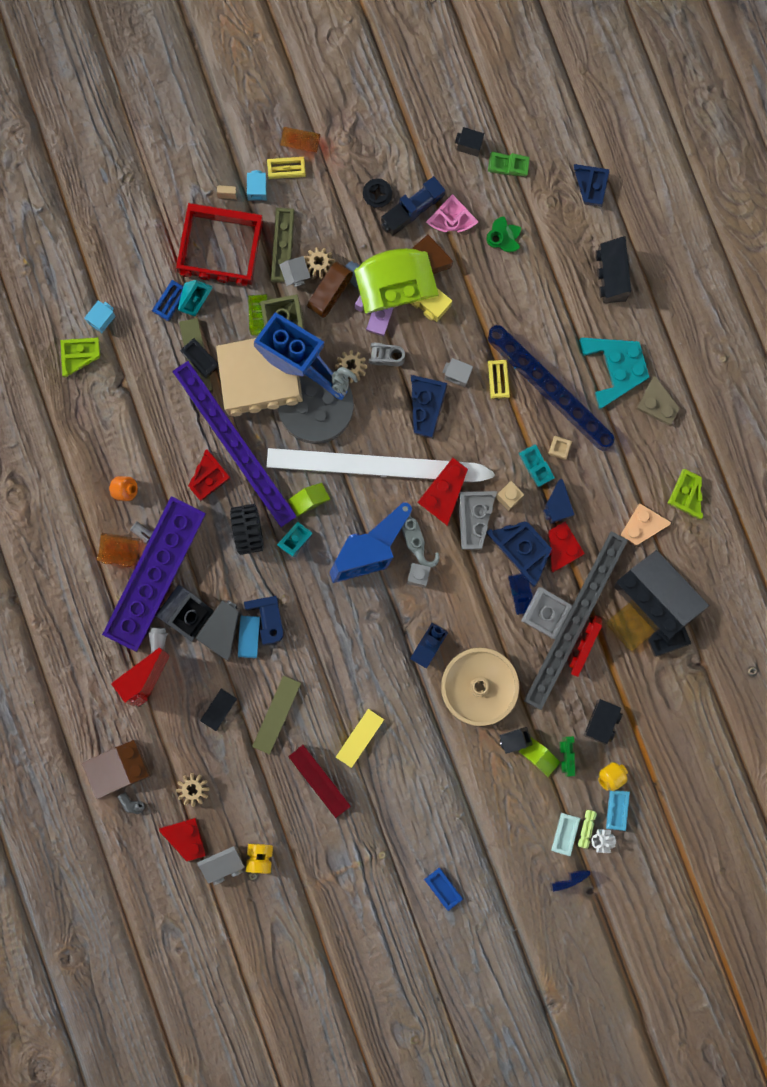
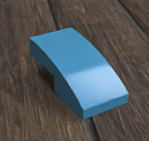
[238,616,260,658]

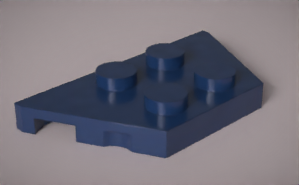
[486,521,552,588]

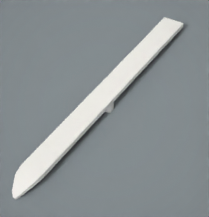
[267,448,495,482]

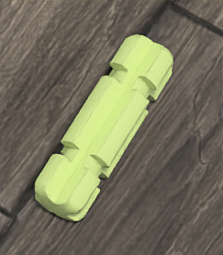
[578,810,597,849]

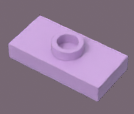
[366,307,394,336]

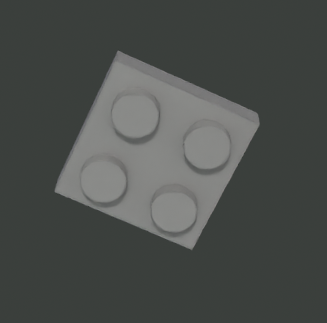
[521,587,573,639]

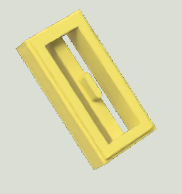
[267,157,306,179]
[488,360,510,399]

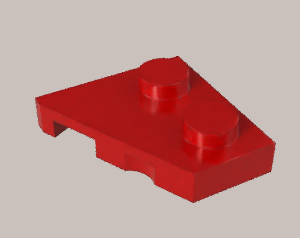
[159,818,206,862]

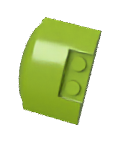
[354,248,439,314]

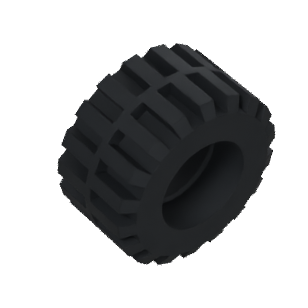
[230,504,264,555]

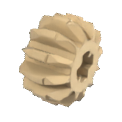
[304,247,335,280]
[335,350,367,383]
[176,773,210,807]

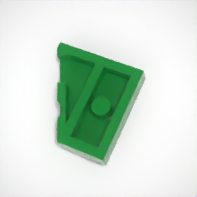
[559,736,575,777]

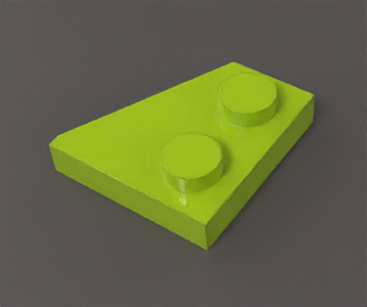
[60,337,100,377]
[667,469,703,519]

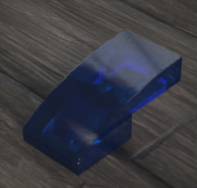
[508,573,533,615]
[550,870,591,892]

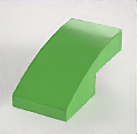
[488,152,530,176]

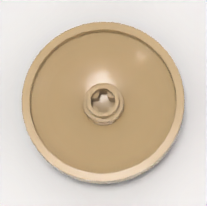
[441,648,519,726]

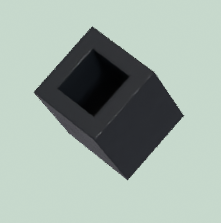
[455,127,485,157]
[381,203,411,236]
[500,727,533,754]

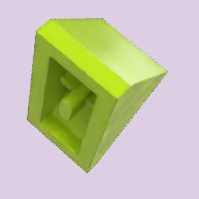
[288,482,331,517]
[518,737,561,777]

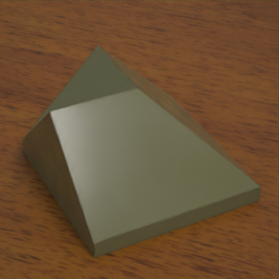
[261,294,304,329]

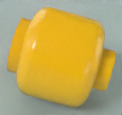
[598,762,628,791]

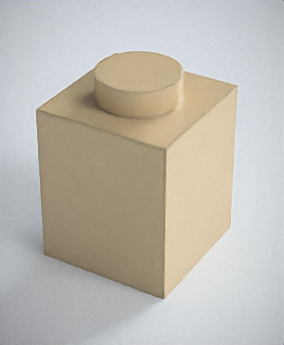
[496,481,524,511]

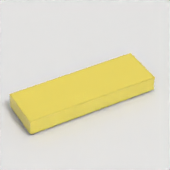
[336,709,384,768]

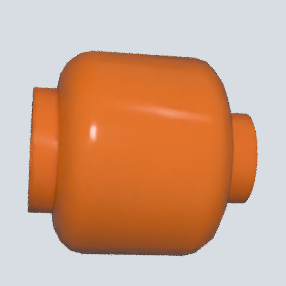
[109,476,138,501]

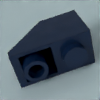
[410,623,448,669]

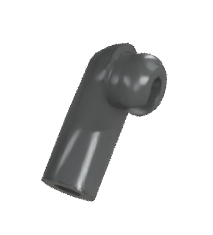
[117,792,145,814]

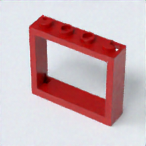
[176,203,263,286]

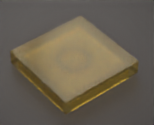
[605,603,655,652]

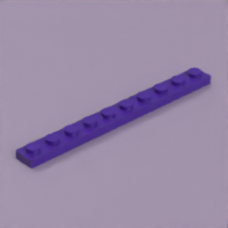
[172,361,297,528]

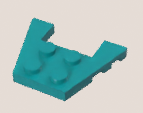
[579,338,649,409]

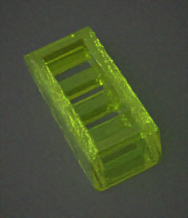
[248,294,267,335]

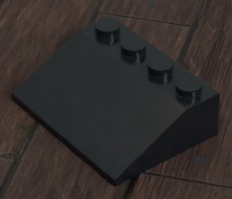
[614,550,709,644]

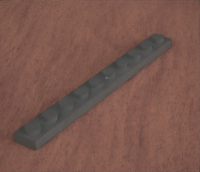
[524,531,628,710]

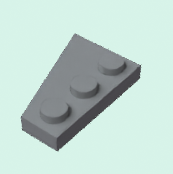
[459,491,497,550]

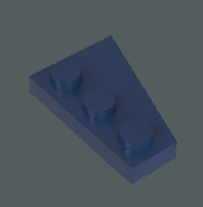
[411,375,448,439]

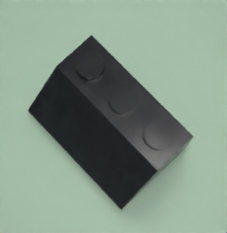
[595,236,631,303]

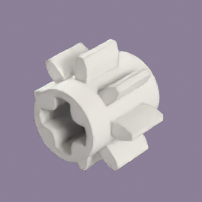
[592,829,616,853]

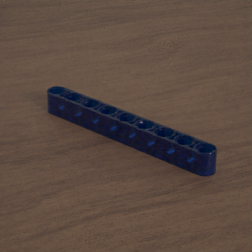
[487,325,615,451]

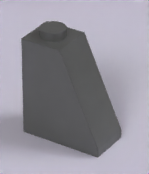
[196,600,239,662]

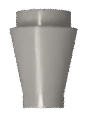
[148,627,168,653]

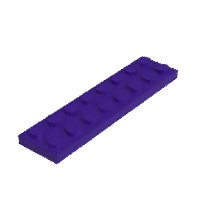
[102,496,207,652]

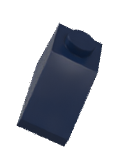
[543,479,574,524]

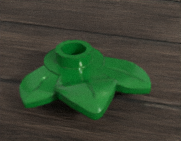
[486,216,521,252]

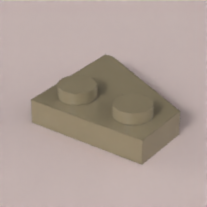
[637,376,680,426]

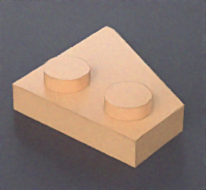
[620,503,671,546]

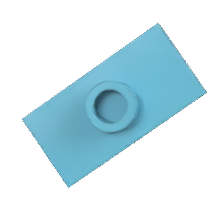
[606,790,630,831]

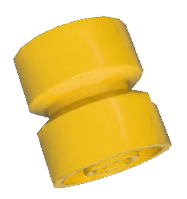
[245,844,273,874]

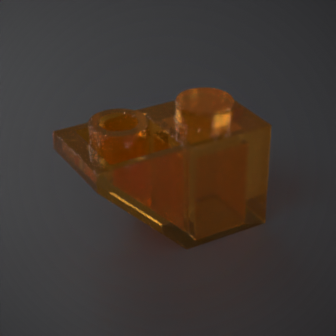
[280,127,321,153]

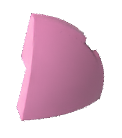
[426,194,479,232]

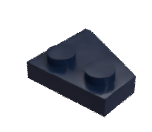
[574,164,610,207]

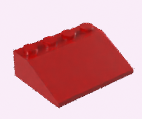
[111,647,170,707]

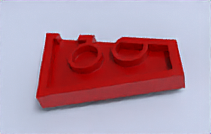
[417,457,468,526]
[569,615,602,677]

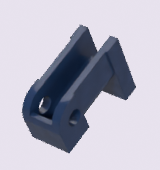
[399,176,445,223]
[244,596,284,646]

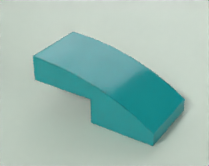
[518,444,555,487]

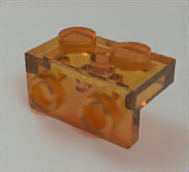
[96,533,140,568]

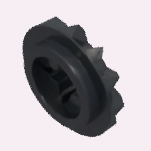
[363,179,392,208]

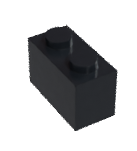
[583,699,623,744]

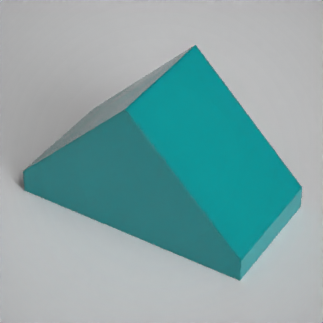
[178,280,213,316]

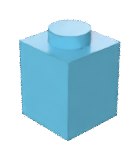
[247,170,267,200]
[84,300,116,334]

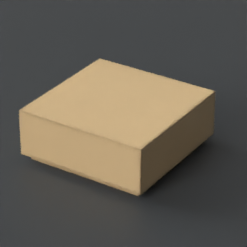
[217,185,237,200]
[548,436,572,460]

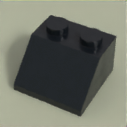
[155,584,214,642]

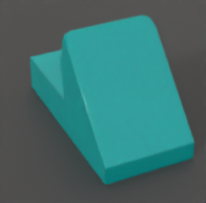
[277,522,313,557]

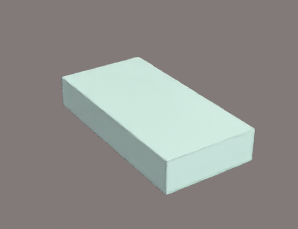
[551,813,581,856]

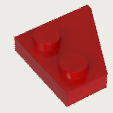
[188,449,230,502]
[548,521,585,573]

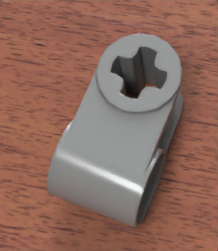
[368,343,405,367]

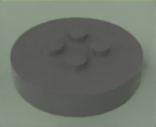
[278,367,354,444]

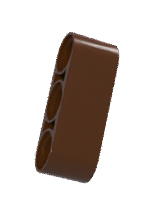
[307,262,353,318]

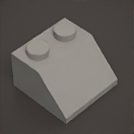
[197,845,246,885]

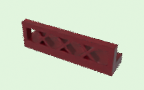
[288,744,351,818]

